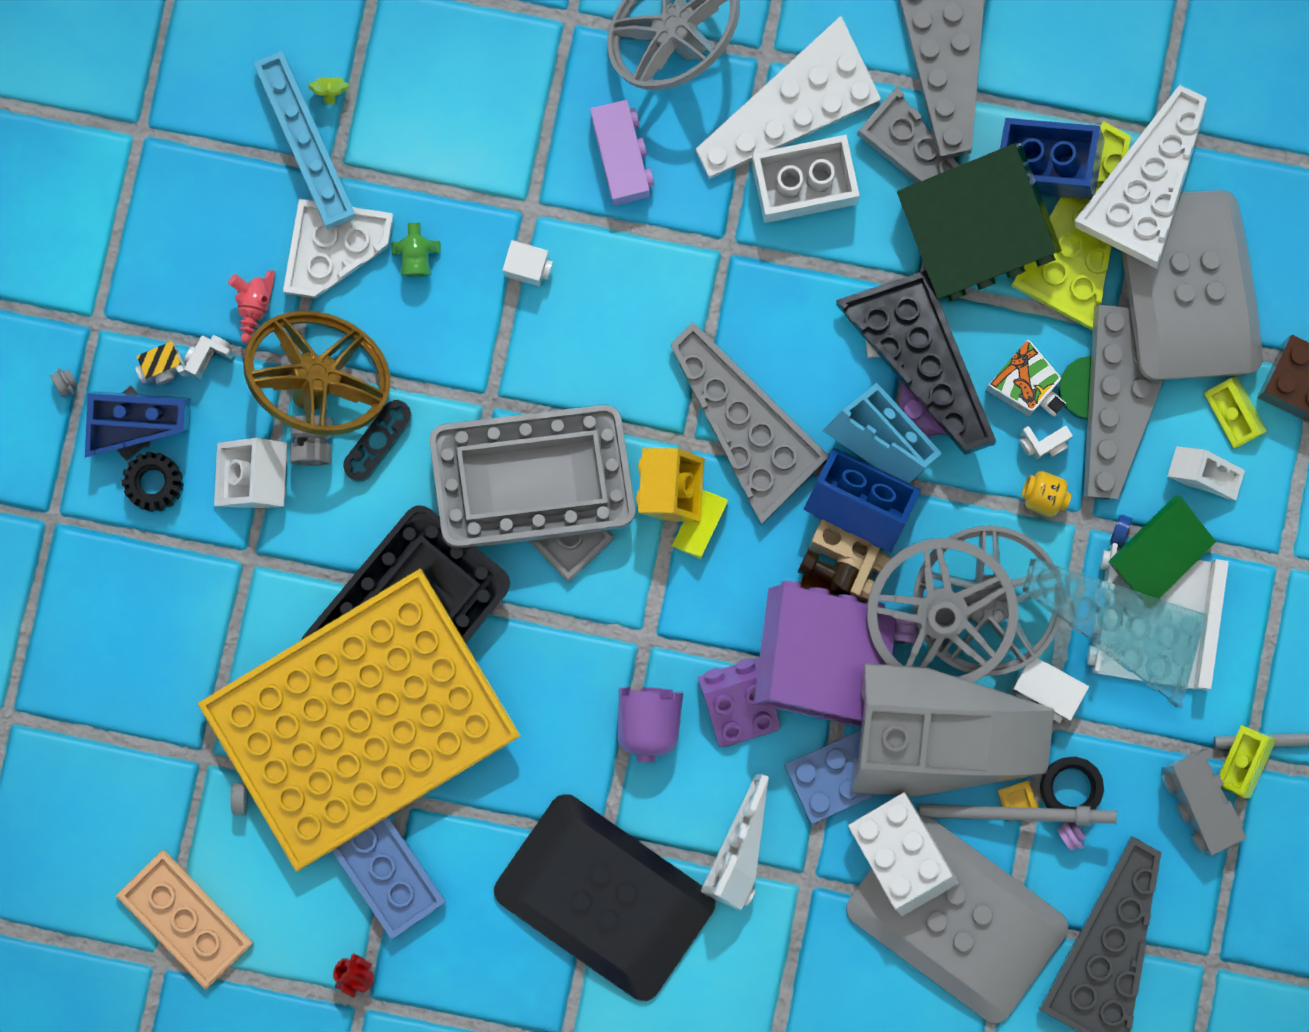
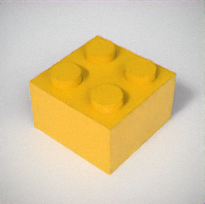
[636,448,705,522]

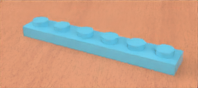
[253,51,356,230]

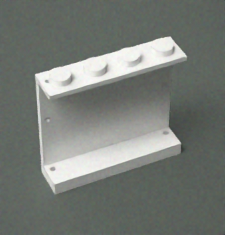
[1087,543,1229,691]

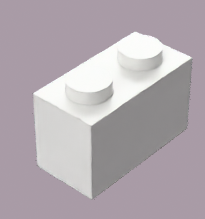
[1010,658,1089,724]

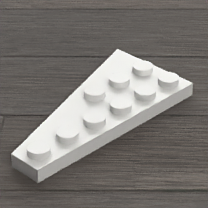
[696,16,881,180]

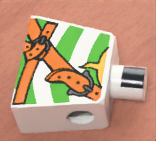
[985,339,1066,417]

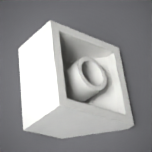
[214,438,287,508]

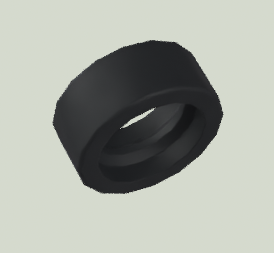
[1040,756,1104,810]

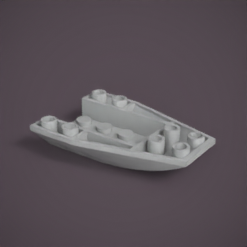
[851,663,1055,796]

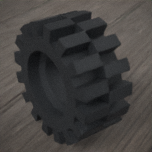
[122,451,184,512]

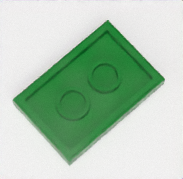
[1108,495,1216,609]

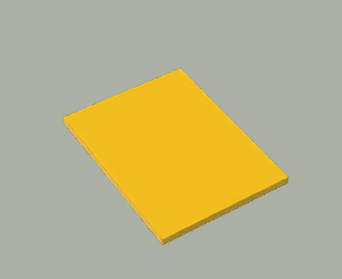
[197,568,521,872]

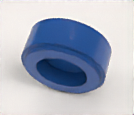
[1110,514,1133,548]

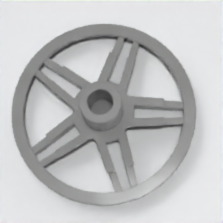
[607,0,740,90]
[913,526,1064,676]
[867,538,1018,682]

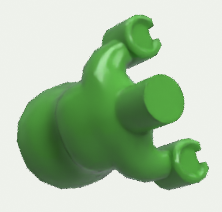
[391,223,441,277]

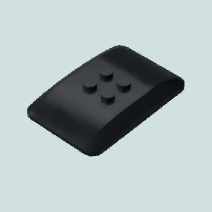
[301,505,511,644]
[494,794,715,1001]

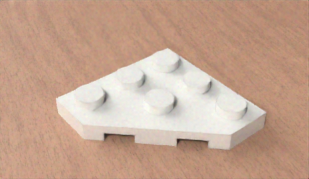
[283,199,394,299]

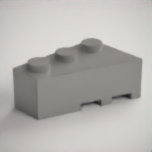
[1161,748,1247,856]

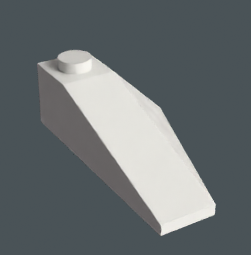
[701,774,768,910]

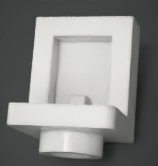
[184,335,234,380]
[1019,426,1073,460]

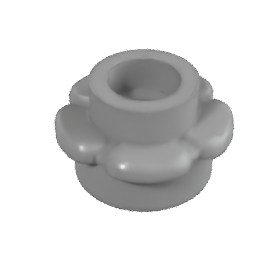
[50,367,78,398]

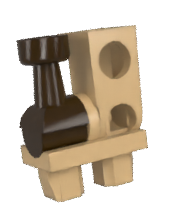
[797,519,892,602]

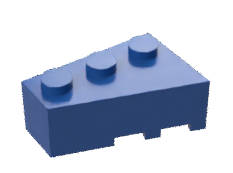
[85,391,191,458]

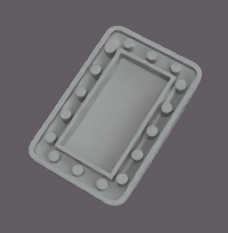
[1121,190,1263,381]
[430,405,635,548]
[846,817,1068,1023]

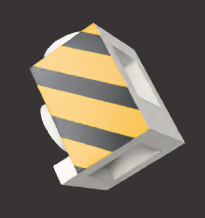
[135,341,189,386]

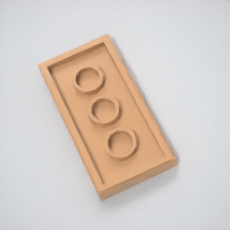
[116,850,254,990]

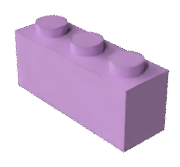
[590,100,655,206]

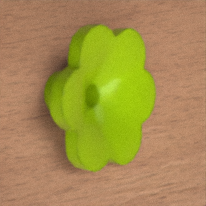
[309,77,349,105]

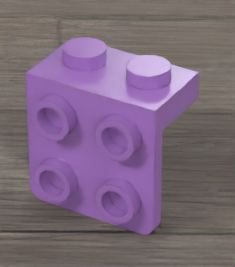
[697,657,780,747]

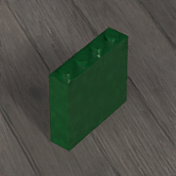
[896,143,1062,302]

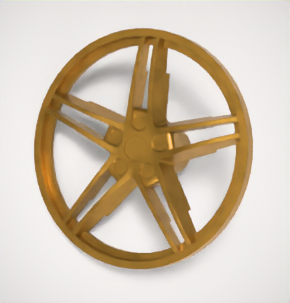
[243,311,390,435]

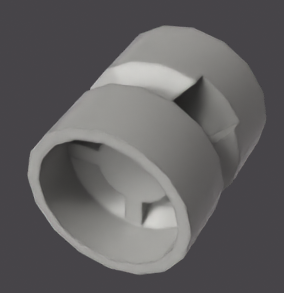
[290,415,333,466]

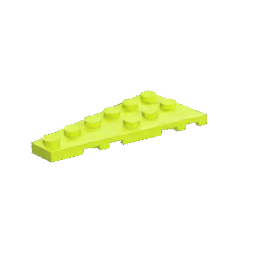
[1011,121,1131,331]

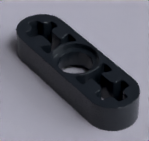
[343,400,412,482]

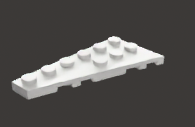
[1075,85,1207,269]

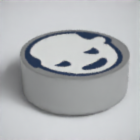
[231,783,248,816]

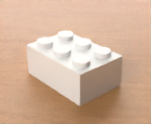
[751,135,860,223]
[848,792,959,916]

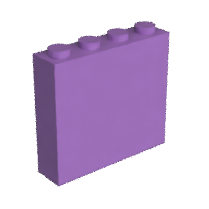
[754,581,896,728]

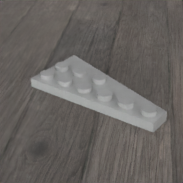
[899,0,984,160]
[1083,305,1164,500]

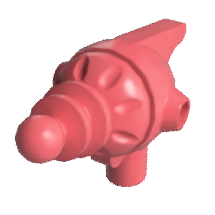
[228,270,275,343]

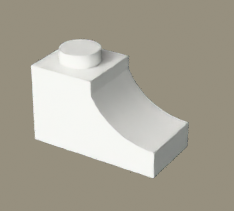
[1167,446,1245,501]

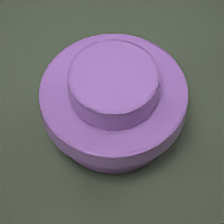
[1058,822,1087,851]

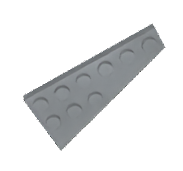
[670,322,829,525]

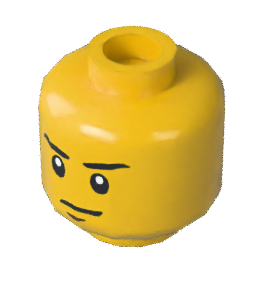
[1021,471,1072,517]

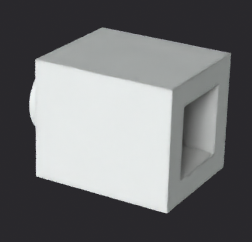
[502,240,553,287]

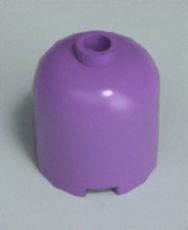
[617,686,683,762]

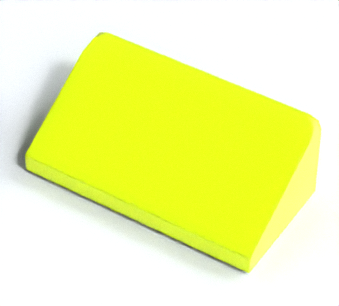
[1204,376,1267,449]
[672,490,729,560]
[1219,725,1276,798]

